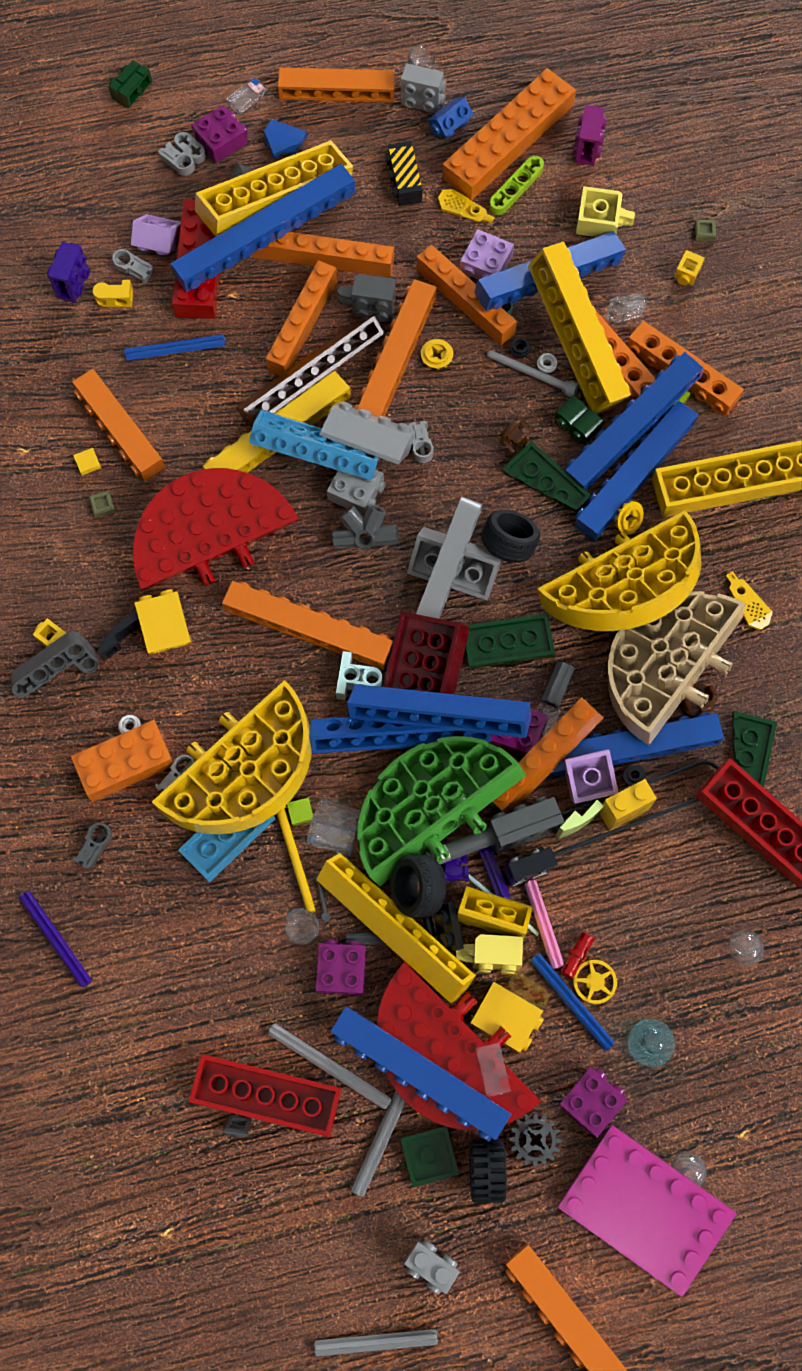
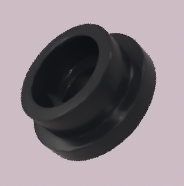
[510,338,530,358]
[623,765,646,786]

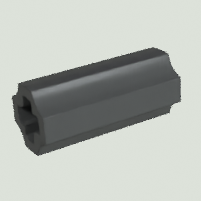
[541,661,575,709]

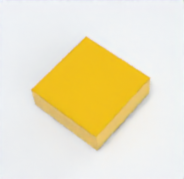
[73,448,101,475]

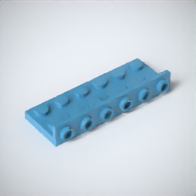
[249,410,379,480]

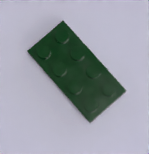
[465,613,555,669]

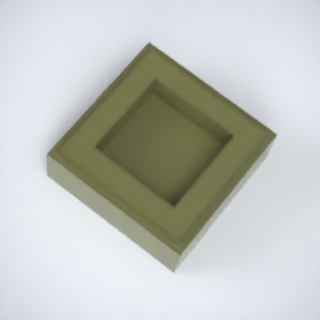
[694,220,716,241]
[89,491,116,518]

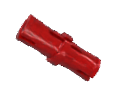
[560,932,595,980]

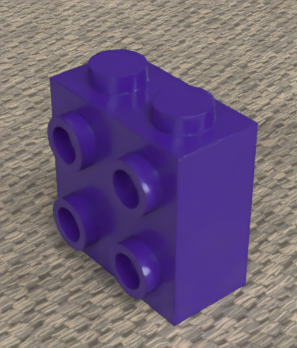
[47,242,90,303]

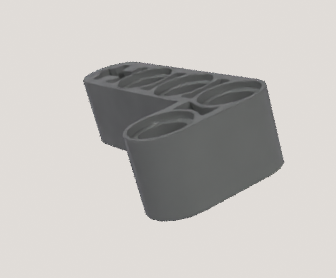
[10,631,99,697]

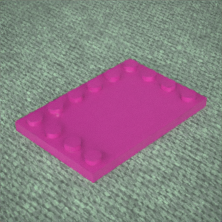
[558,1124,737,1297]

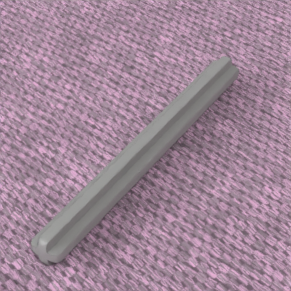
[268,1024,391,1109]

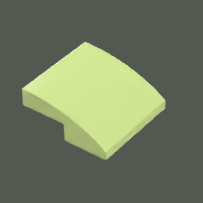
[555,800,604,839]

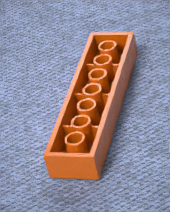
[442,68,576,201]

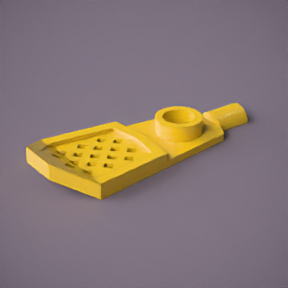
[438,189,495,224]
[726,571,772,631]

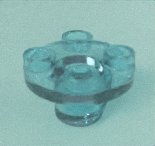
[627,1019,675,1067]

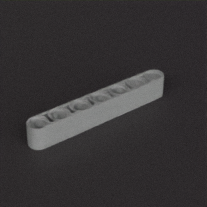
[416,497,483,619]

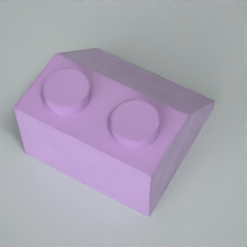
[131,214,181,255]
[564,749,619,804]

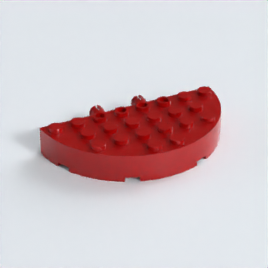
[133,468,299,592]
[377,962,541,1131]

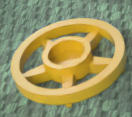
[573,960,617,1004]

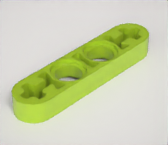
[489,156,544,215]

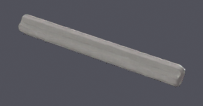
[351,1091,406,1197]
[314,1329,438,1357]

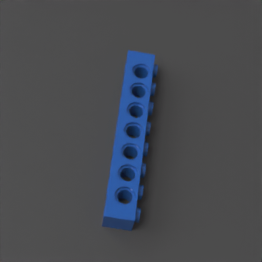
[310,717,491,754]

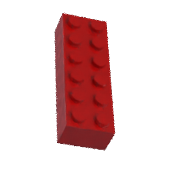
[172,199,220,319]
[694,758,802,887]
[189,1054,342,1138]

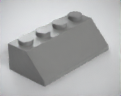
[320,402,416,465]
[407,527,502,601]

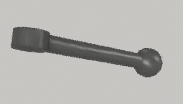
[314,875,330,922]

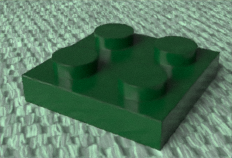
[400,1126,460,1187]

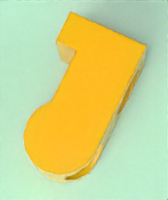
[93,280,133,307]

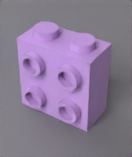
[460,229,514,279]

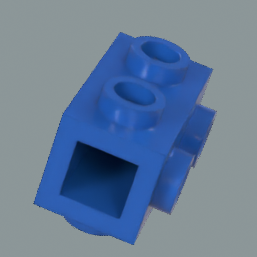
[427,97,474,138]

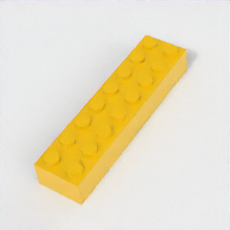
[195,140,353,237]
[528,242,631,415]
[652,440,802,517]

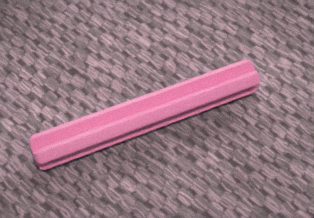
[524,880,564,969]

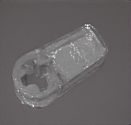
[606,293,647,323]

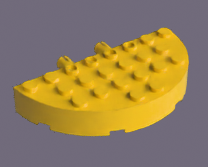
[538,511,701,631]
[152,680,312,834]

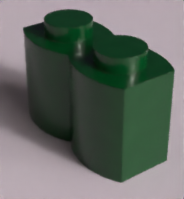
[555,396,603,444]

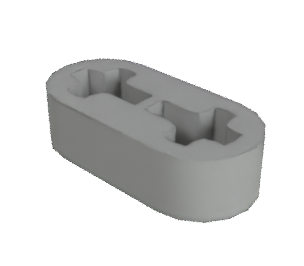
[174,132,206,164]

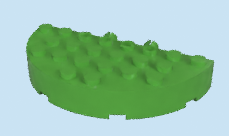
[357,736,527,887]

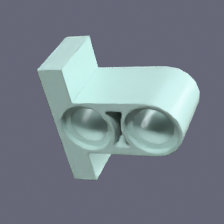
[336,651,382,700]

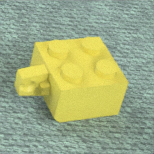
[576,186,635,237]
[456,934,523,975]

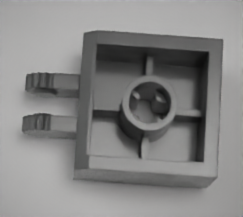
[337,274,396,322]

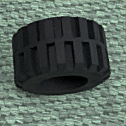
[469,1139,507,1203]

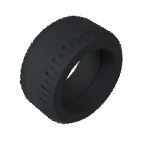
[481,510,540,563]
[391,855,447,917]

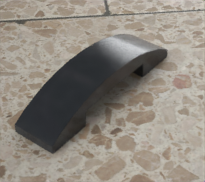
[98,611,141,661]

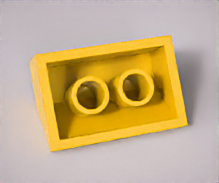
[457,886,533,940]

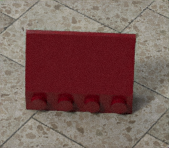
[383,611,470,694]

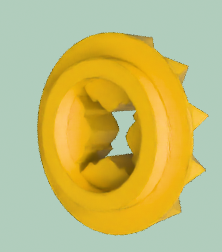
[421,339,453,370]
[615,500,644,535]

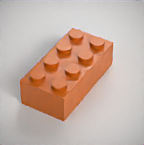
[71,720,174,802]

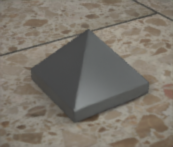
[229,163,254,180]
[223,1115,252,1139]

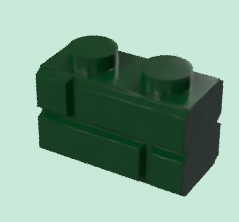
[108,60,153,109]

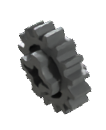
[509,1113,562,1168]

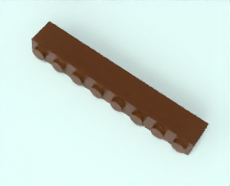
[236,315,384,426]

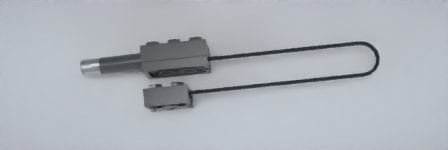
[425,760,719,888]

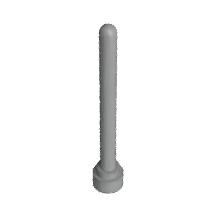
[487,350,579,397]

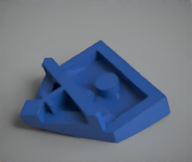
[264,120,307,158]

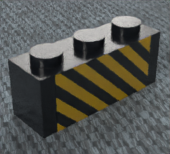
[385,141,422,206]

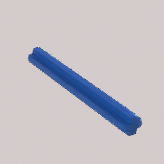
[124,334,225,361]
[530,954,614,1051]

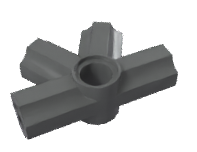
[333,504,399,549]

